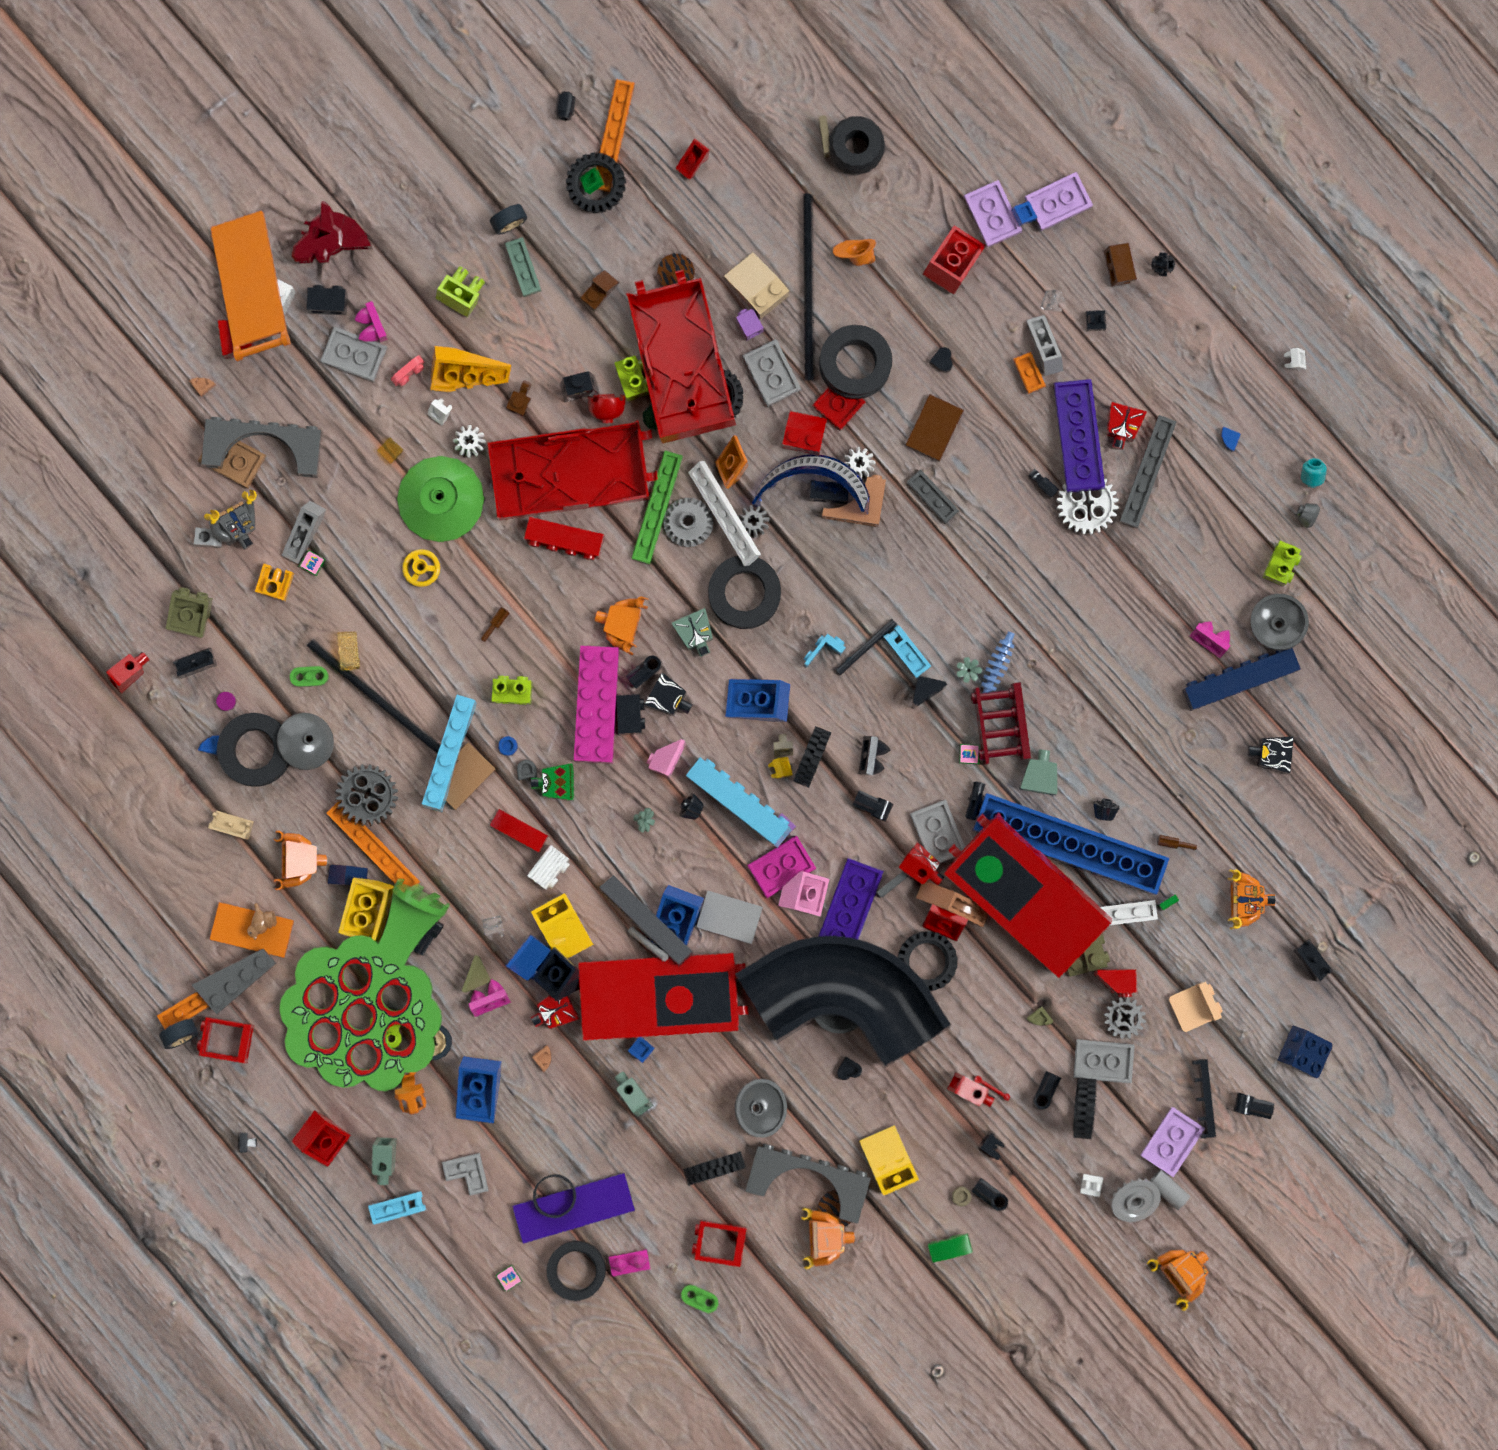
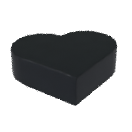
[929,347,953,373]
[837,1056,862,1080]

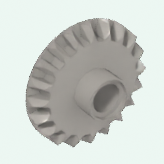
[664,498,713,547]
[1111,1178,1161,1222]

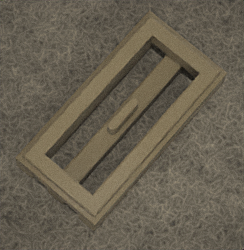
[819,115,831,158]

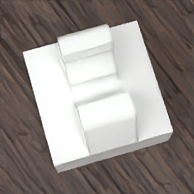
[1284,348,1306,370]
[427,399,452,425]
[1080,1174,1103,1197]

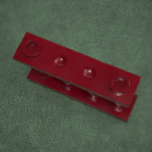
[970,682,1031,765]

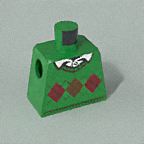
[531,763,574,801]

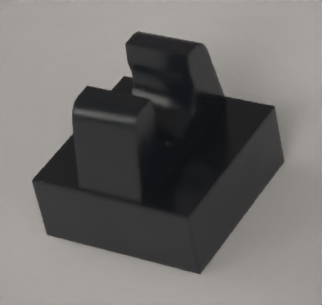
[1086,310,1106,331]
[238,1132,257,1153]

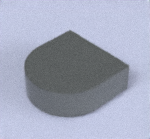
[517,760,538,780]

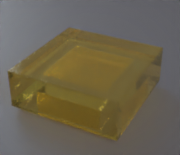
[377,437,404,464]

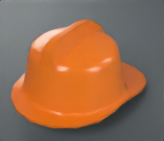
[833,239,876,266]

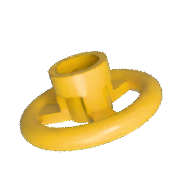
[402,549,440,587]

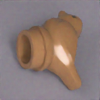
[247,903,277,940]

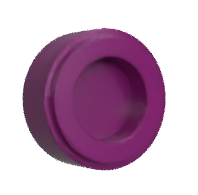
[216,692,237,711]

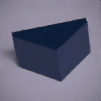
[328,864,368,886]

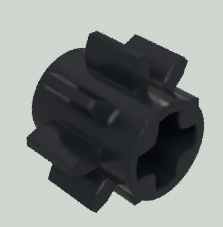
[1151,252,1175,276]

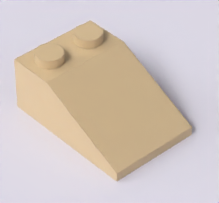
[724,253,789,319]

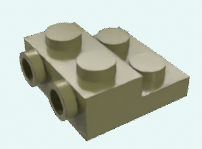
[166,587,213,638]
[1067,933,1110,977]

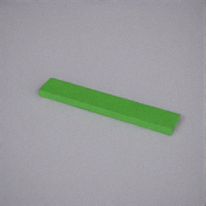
[631,450,683,565]

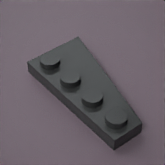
[192,949,277,1014]

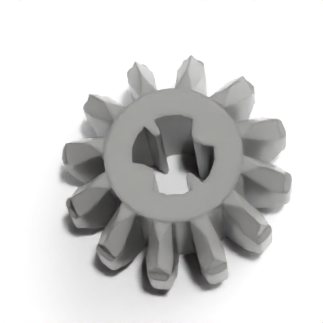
[738,505,770,538]

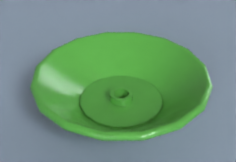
[397,456,484,542]

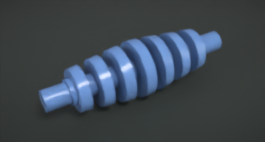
[981,631,1015,693]

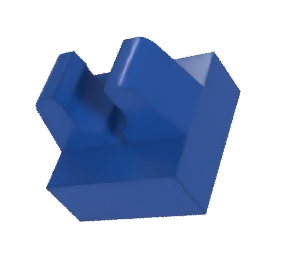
[1011,201,1038,226]
[628,1037,655,1063]

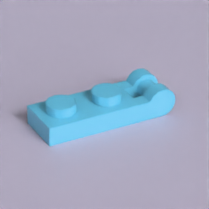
[883,625,931,678]
[368,1191,426,1225]

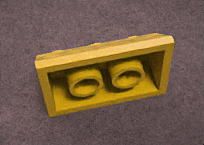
[338,878,394,942]

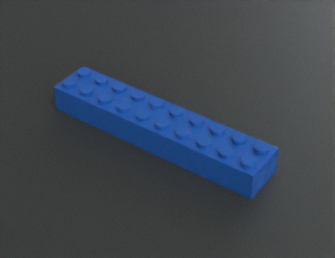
[972,793,1170,895]

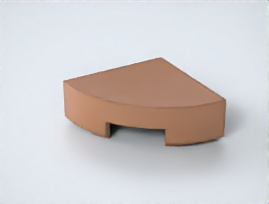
[189,377,216,397]
[532,1045,552,1072]

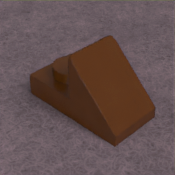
[580,270,619,311]

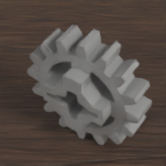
[1103,997,1146,1039]

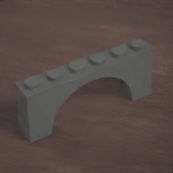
[201,417,322,478]
[745,1143,871,1224]

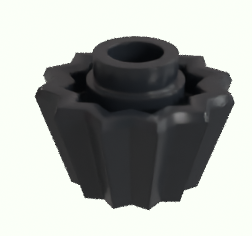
[680,793,704,820]
[1093,798,1120,821]

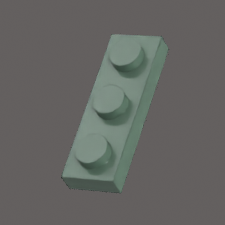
[505,237,542,297]

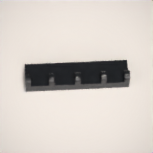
[1192,1059,1216,1139]

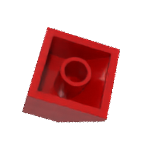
[782,411,827,456]
[1093,969,1137,997]
[291,1110,351,1167]

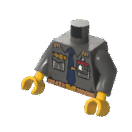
[204,490,257,550]

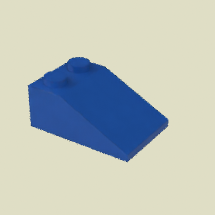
[725,679,790,722]
[649,885,704,946]
[506,935,552,981]
[456,1056,502,1123]

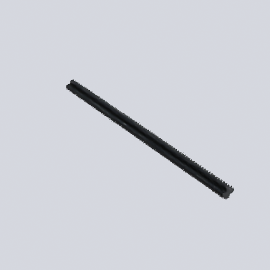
[803,193,815,382]
[307,639,459,763]

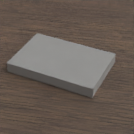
[320,327,388,382]
[742,339,801,407]
[910,800,965,864]
[697,890,763,944]
[1073,1039,1135,1083]

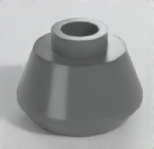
[1296,503,1320,528]

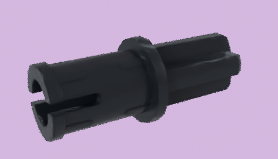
[965,781,986,820]

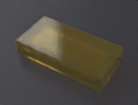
[337,631,360,670]

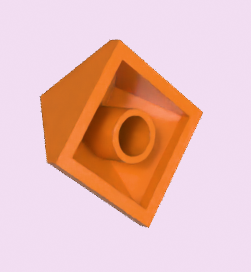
[715,435,748,489]

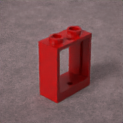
[197,1017,254,1063]
[691,1220,747,1267]

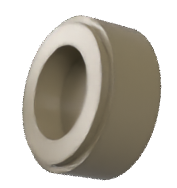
[952,1187,971,1206]

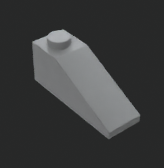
[1027,315,1063,376]
[282,501,326,564]

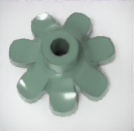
[957,657,982,683]
[633,808,655,833]

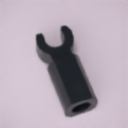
[1028,469,1059,499]

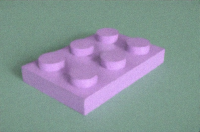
[1025,172,1093,231]
[964,180,1022,248]
[1140,1107,1205,1177]

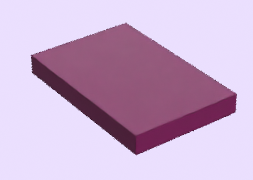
[747,836,817,898]

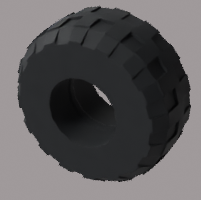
[829,116,885,175]

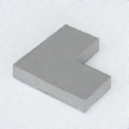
[442,1153,489,1195]

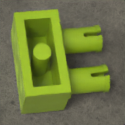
[435,266,485,318]
[614,355,649,402]
[1262,540,1302,587]
[492,676,533,705]

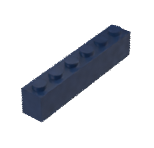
[1183,648,1301,711]

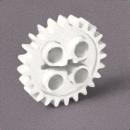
[1056,479,1119,535]

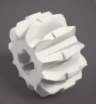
[453,425,486,458]
[843,447,875,480]

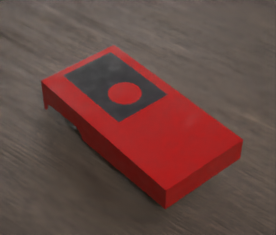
[578,953,749,1041]

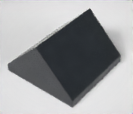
[911,676,947,709]
[533,947,580,1001]

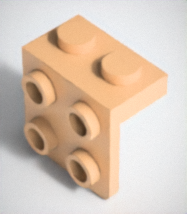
[1169,982,1223,1032]

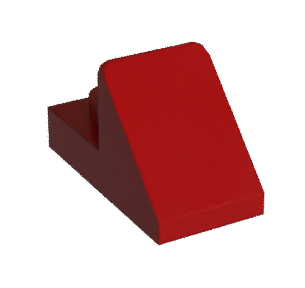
[675,139,710,180]

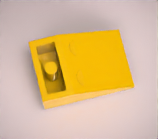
[531,893,594,959]
[859,1125,919,1196]

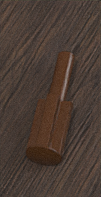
[481,607,510,642]
[1157,834,1197,850]

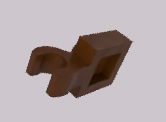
[506,380,532,416]

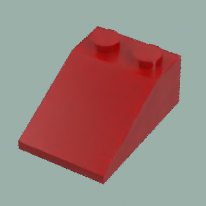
[922,225,986,295]

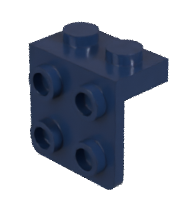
[1277,1025,1333,1078]

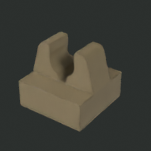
[773,734,793,757]

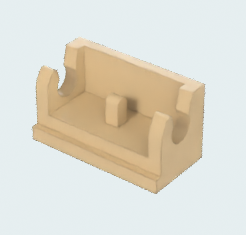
[208,811,254,840]

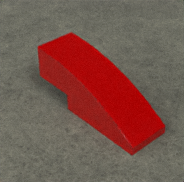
[490,809,549,853]

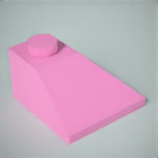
[647,739,686,779]
[778,871,829,917]

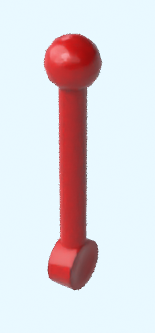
[974,1076,1010,1101]

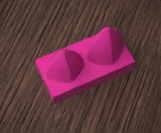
[355,301,387,343]
[1189,621,1231,658]
[469,979,511,1017]
[609,1249,651,1277]

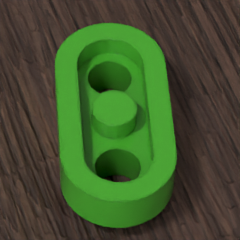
[290,666,329,687]
[681,1285,719,1313]

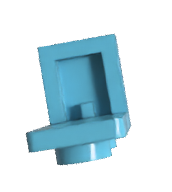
[803,634,846,667]

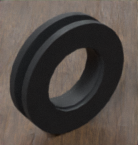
[819,325,892,399]
[708,556,781,629]
[217,713,289,787]

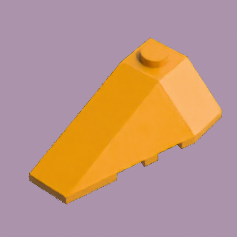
[430,346,511,392]

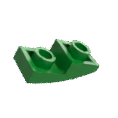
[928,1233,973,1263]

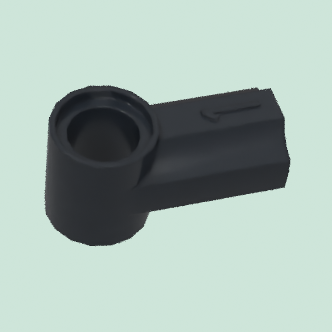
[626,655,662,689]
[853,790,894,822]
[413,921,444,956]
[1032,1071,1061,1110]
[1233,1093,1275,1120]
[971,1178,1008,1211]

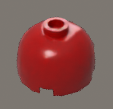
[588,394,625,423]

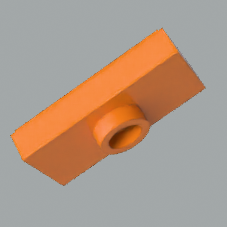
[1013,352,1046,394]

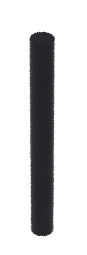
[836,619,897,675]

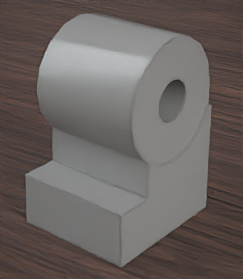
[194,527,222,548]

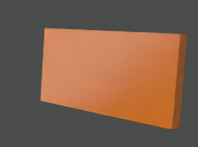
[209,902,295,958]

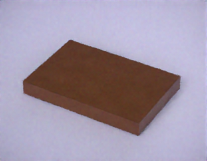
[905,394,964,462]

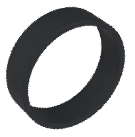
[533,1174,576,1218]

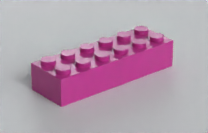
[574,646,620,764]

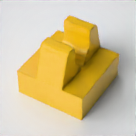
[768,757,793,778]

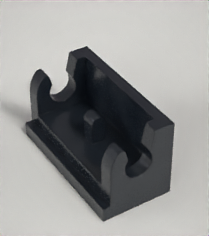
[810,480,849,504]
[173,647,217,679]
[1293,939,1333,982]
[978,1131,1005,1161]

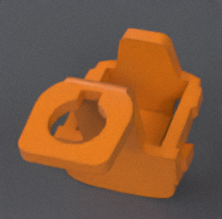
[395,1072,427,1115]

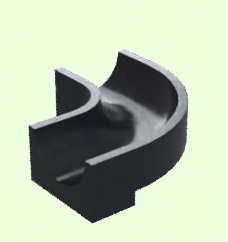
[736,936,951,1069]

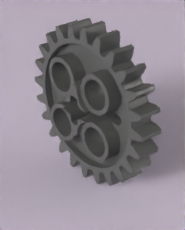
[335,764,398,827]

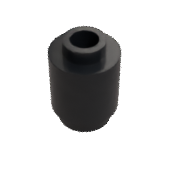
[555,91,576,121]

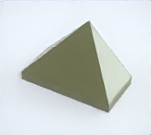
[462,955,491,993]

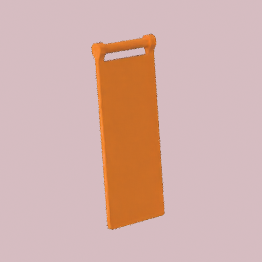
[211,211,291,362]

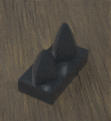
[858,736,891,775]

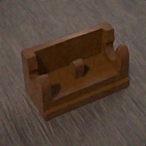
[1104,243,1137,287]

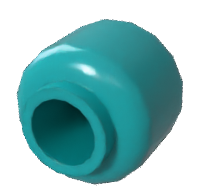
[1301,458,1327,488]

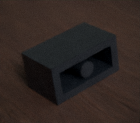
[306,285,348,315]
[616,694,646,735]

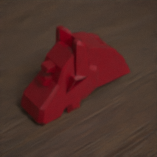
[291,201,373,264]

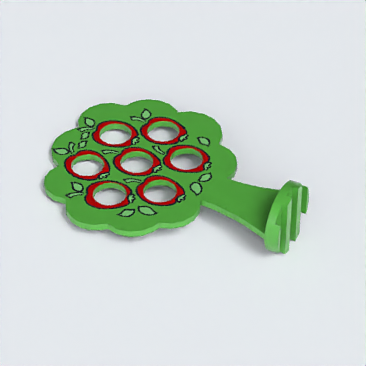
[279,879,450,1091]

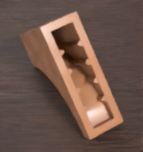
[822,475,886,527]
[916,881,988,927]

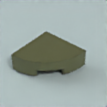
[1026,1006,1054,1026]

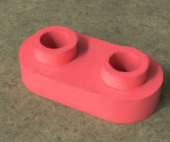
[391,356,425,387]

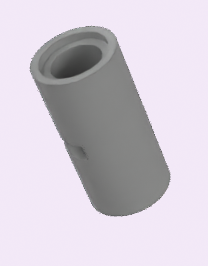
[1149,1170,1190,1210]

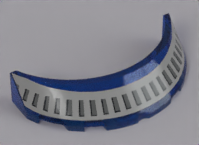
[752,454,870,515]

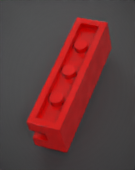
[524,517,605,561]

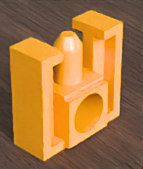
[255,564,294,602]

